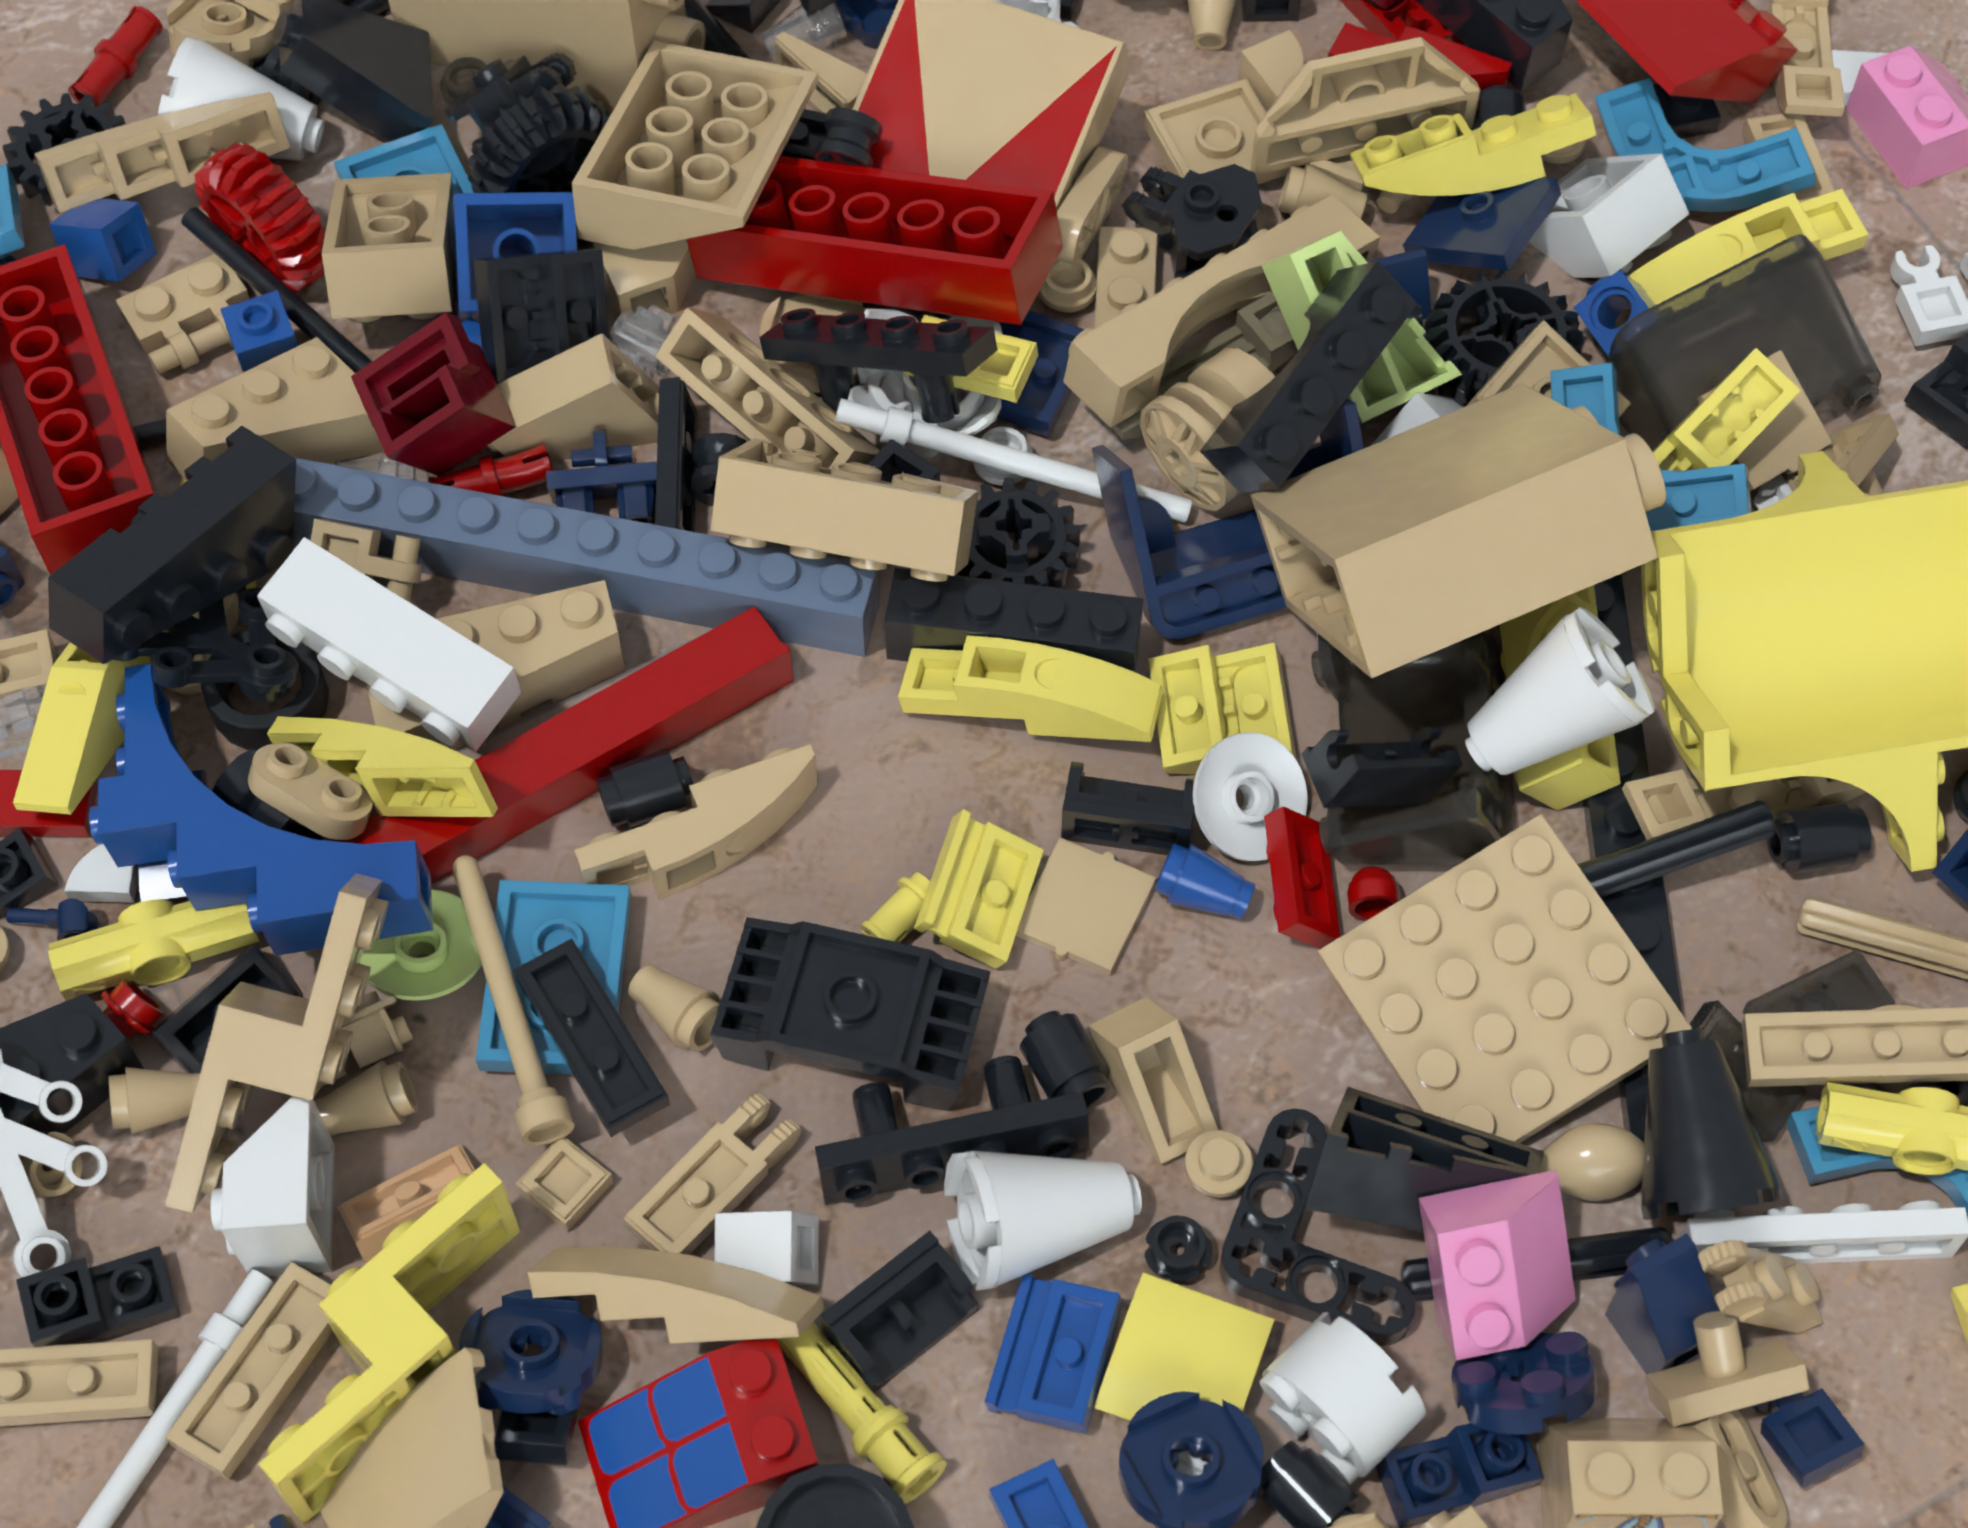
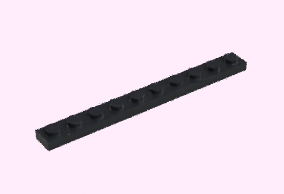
[1583,575,1682,1143]

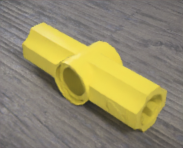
[48,899,259,1001]
[1815,1082,1968,1175]

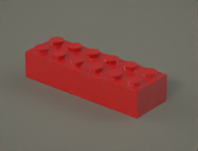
[686,156,1063,325]
[0,244,157,575]

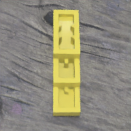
[1619,348,1801,575]
[267,716,498,817]

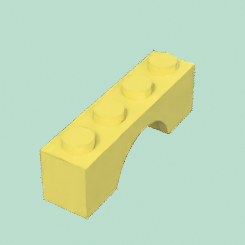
[1500,585,1621,811]

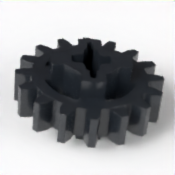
[3,93,126,206]
[956,478,1080,587]

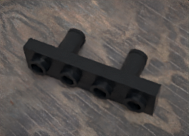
[759,308,998,423]
[815,1055,1089,1205]

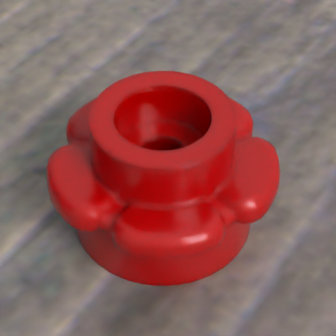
[101,979,164,1039]

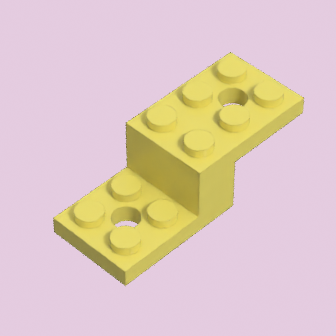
[258,1163,521,1525]

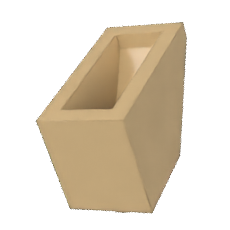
[1088,996,1218,1164]

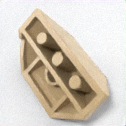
[1251,37,1480,175]

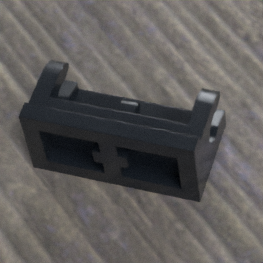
[1301,726,1463,808]
[1061,761,1195,855]
[820,1230,979,1393]

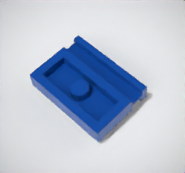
[984,1273,1123,1434]

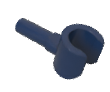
[6,898,97,941]

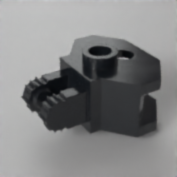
[444,52,577,154]
[1122,164,1262,278]

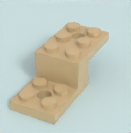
[165,873,389,1213]

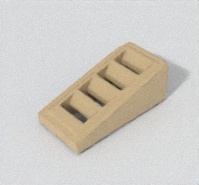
[775,31,867,114]

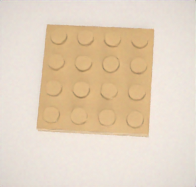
[1318,814,1692,1143]

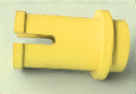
[860,872,930,943]

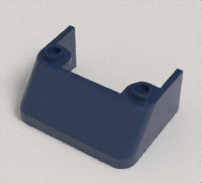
[1092,398,1364,639]

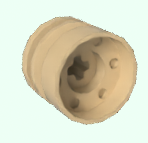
[1140,348,1275,511]

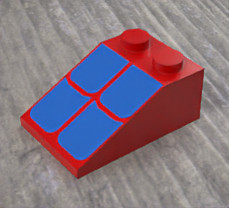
[577,1338,819,1528]

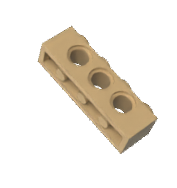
[655,307,880,469]

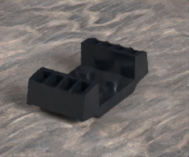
[710,917,991,1110]

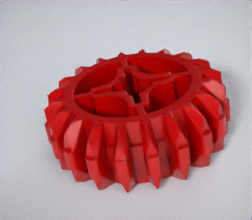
[194,142,326,293]

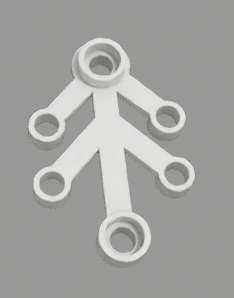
[0,1049,107,1277]

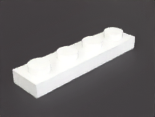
[1678,1201,1968,1264]

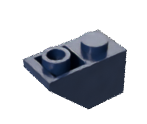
[1605,1233,1718,1374]

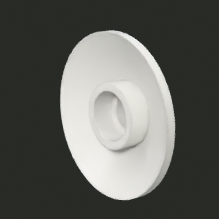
[1193,733,1308,861]

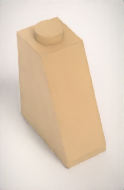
[488,333,659,462]

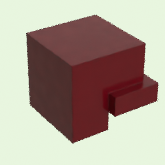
[351,312,516,476]

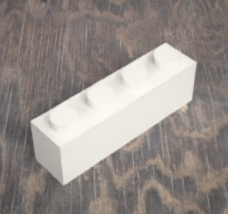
[257,537,521,752]

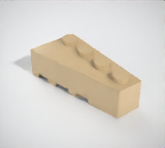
[710,438,978,582]
[366,580,626,751]

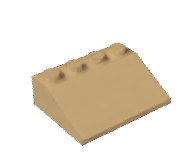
[572,40,818,250]

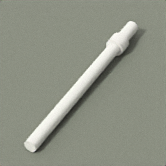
[834,398,1192,523]
[76,1269,275,1528]

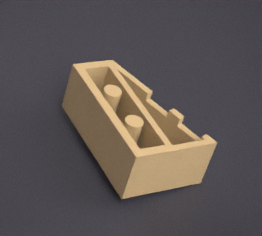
[166,337,389,481]

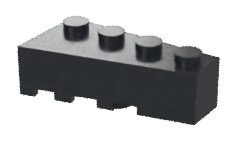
[48,426,296,664]

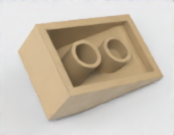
[322,173,455,323]

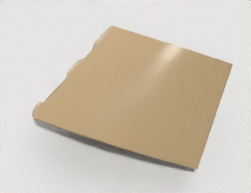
[320,1348,504,1528]

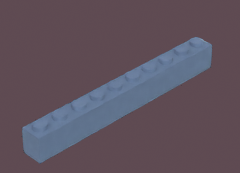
[293,457,879,657]

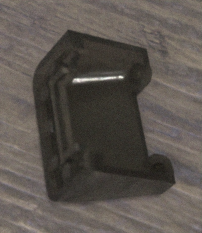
[1607,234,1882,465]
[1311,630,1517,866]

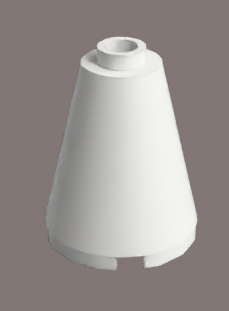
[158,37,325,161]
[1465,607,1655,775]
[944,1150,1142,1290]

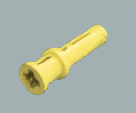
[777,1321,947,1504]

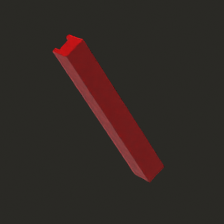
[329,606,794,885]

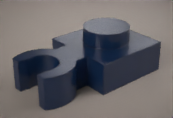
[1752,1388,1864,1489]

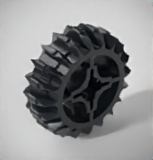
[466,83,609,193]
[1423,270,1584,406]

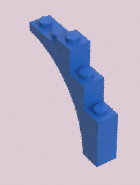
[89,663,433,956]

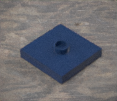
[1403,177,1562,271]

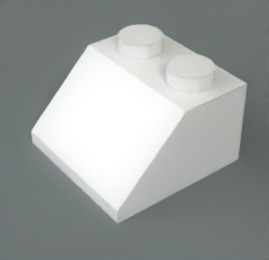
[1529,153,1689,279]
[211,1096,335,1277]

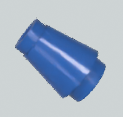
[1154,843,1255,920]

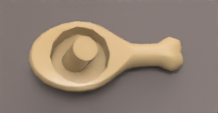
[1540,1123,1644,1201]

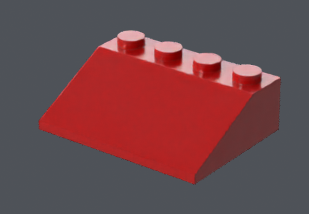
[1576,0,1798,103]

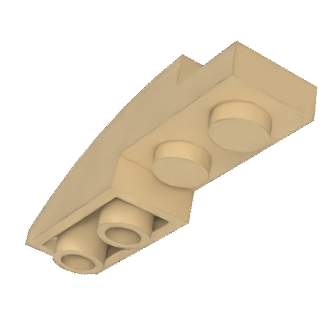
[574,744,818,900]

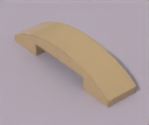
[1769,0,1845,117]
[1622,769,1866,840]

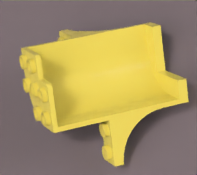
[1641,451,1968,872]

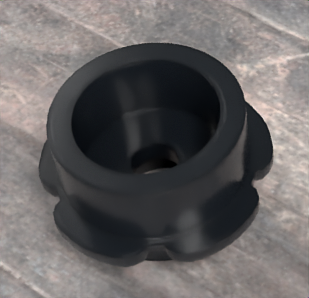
[1145,1215,1212,1283]

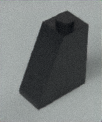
[273,0,434,142]

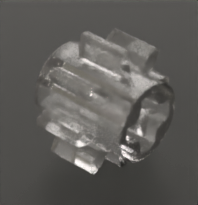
[609,305,676,379]

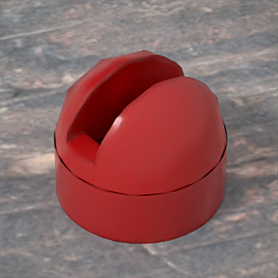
[1347,866,1400,921]

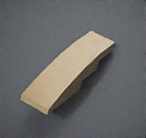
[34,92,290,213]
[527,1247,825,1344]

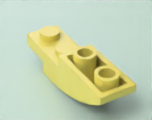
[1350,93,1597,196]
[1629,189,1869,324]
[898,635,1163,742]

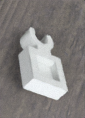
[1890,245,1968,346]

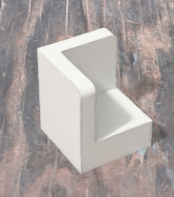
[714,1211,819,1285]

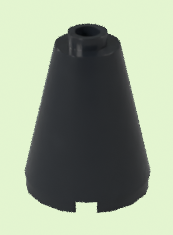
[1641,1028,1783,1220]

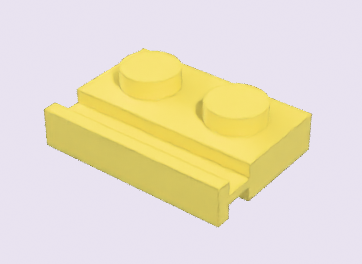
[914,809,1044,969]

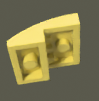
[1148,642,1297,774]
[1094,1272,1275,1421]

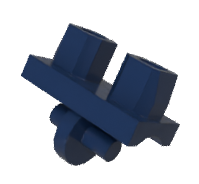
[546,429,657,524]

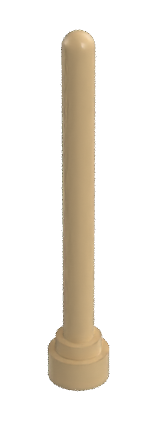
[453,855,575,1146]

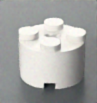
[1259,1312,1426,1486]

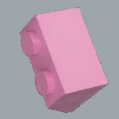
[1846,45,1968,189]
[1418,1170,1576,1361]

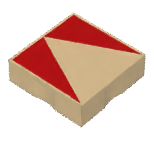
[852,0,1129,211]

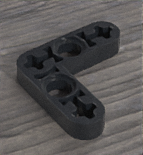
[1219,1108,1415,1346]

